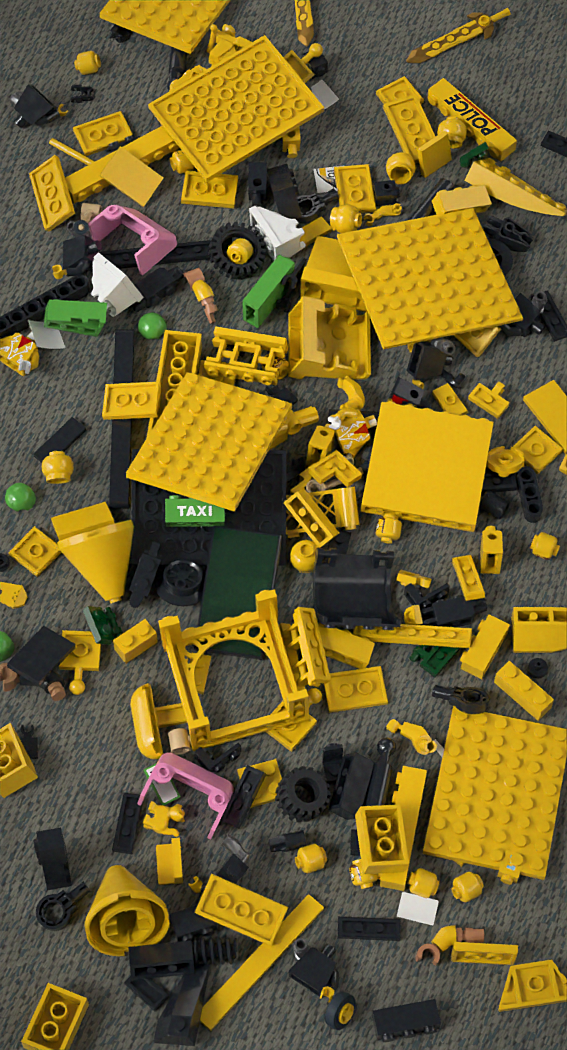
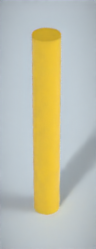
[49,138,95,165]

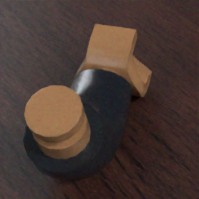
[0,663,66,701]

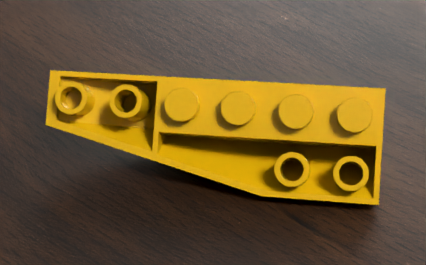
[464,158,567,216]
[511,607,567,653]

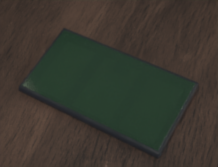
[194,526,283,660]

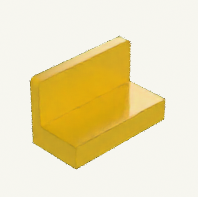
[156,838,183,885]

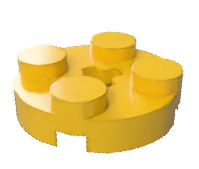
[487,446,524,477]

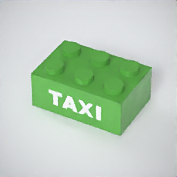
[165,495,225,527]

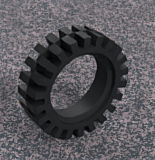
[208,222,266,280]

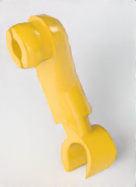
[363,203,402,226]

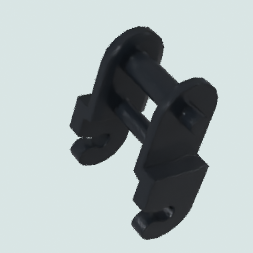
[71,85,93,103]

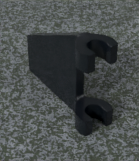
[275,258,307,313]

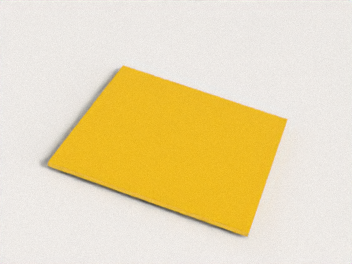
[337,208,523,350]

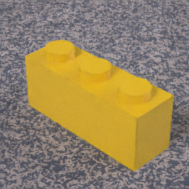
[432,185,492,215]
[284,488,339,548]
[460,615,510,679]
[318,623,375,669]
[494,661,554,721]

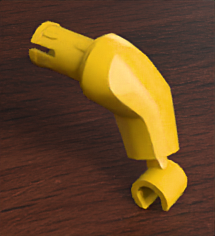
[337,376,365,410]
[386,719,437,755]

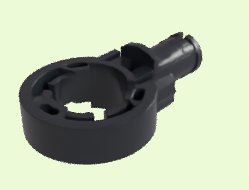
[296,188,339,223]
[432,684,489,714]
[36,881,91,931]

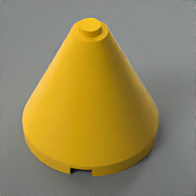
[57,520,134,603]
[85,865,170,956]

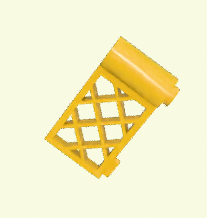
[286,487,360,538]

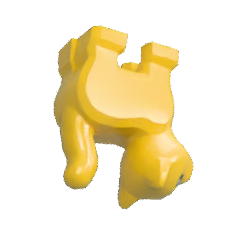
[143,801,185,837]

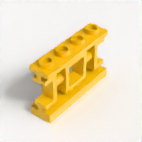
[204,326,289,385]
[279,607,331,691]

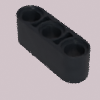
[517,466,543,523]

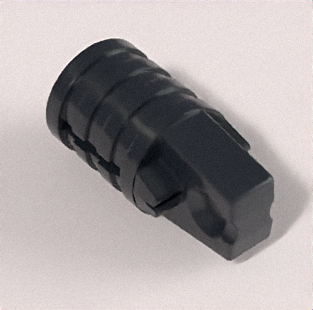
[269,830,307,852]

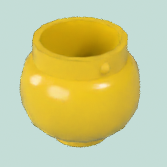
[437,117,467,149]
[386,152,415,184]
[330,204,362,233]
[42,451,74,484]
[290,540,319,573]

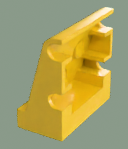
[301,235,367,312]
[288,296,371,380]

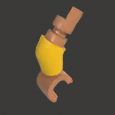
[183,268,219,324]
[415,925,484,966]

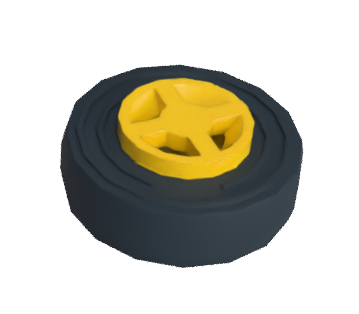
[325,991,356,1030]

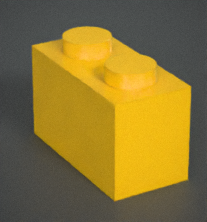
[113,619,158,664]

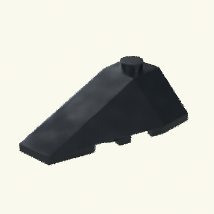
[153,963,211,1046]

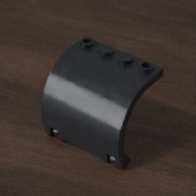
[313,548,401,630]

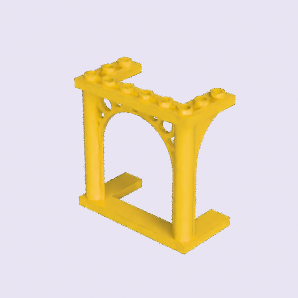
[158,589,309,751]

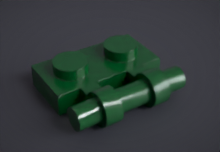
[459,142,489,168]
[83,606,123,644]
[409,645,460,678]

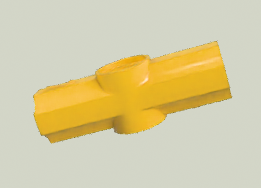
[277,406,319,436]

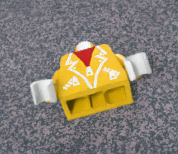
[0,332,40,377]
[328,408,377,465]

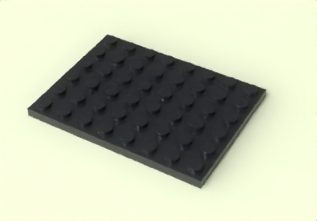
[131,449,286,566]

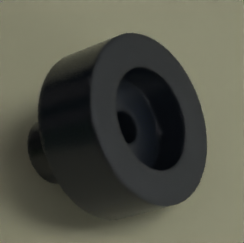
[528,658,548,679]

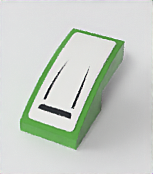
[143,763,180,805]

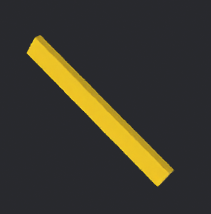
[200,894,324,1031]

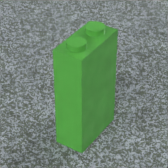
[243,254,295,328]

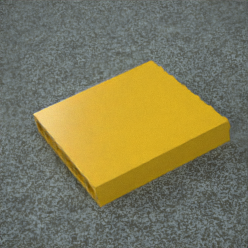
[361,401,493,532]

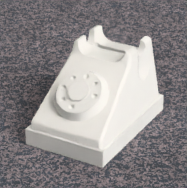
[249,206,306,262]
[91,253,144,317]

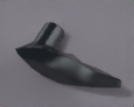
[441,369,465,389]

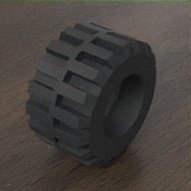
[275,766,331,823]

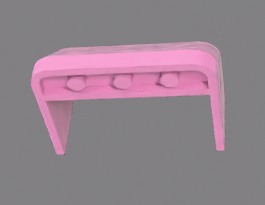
[88,205,177,276]
[137,753,234,839]

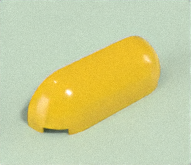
[130,683,163,759]

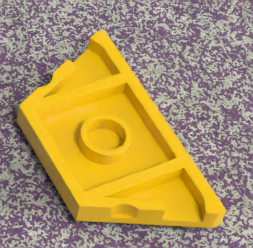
[498,960,567,1012]

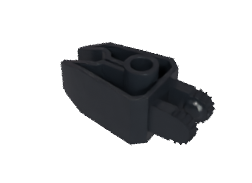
[483,216,533,252]

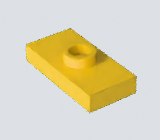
[432,383,468,416]

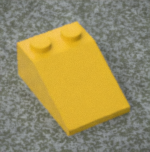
[0,723,38,798]

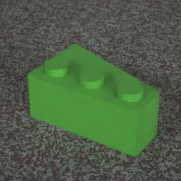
[44,299,107,337]

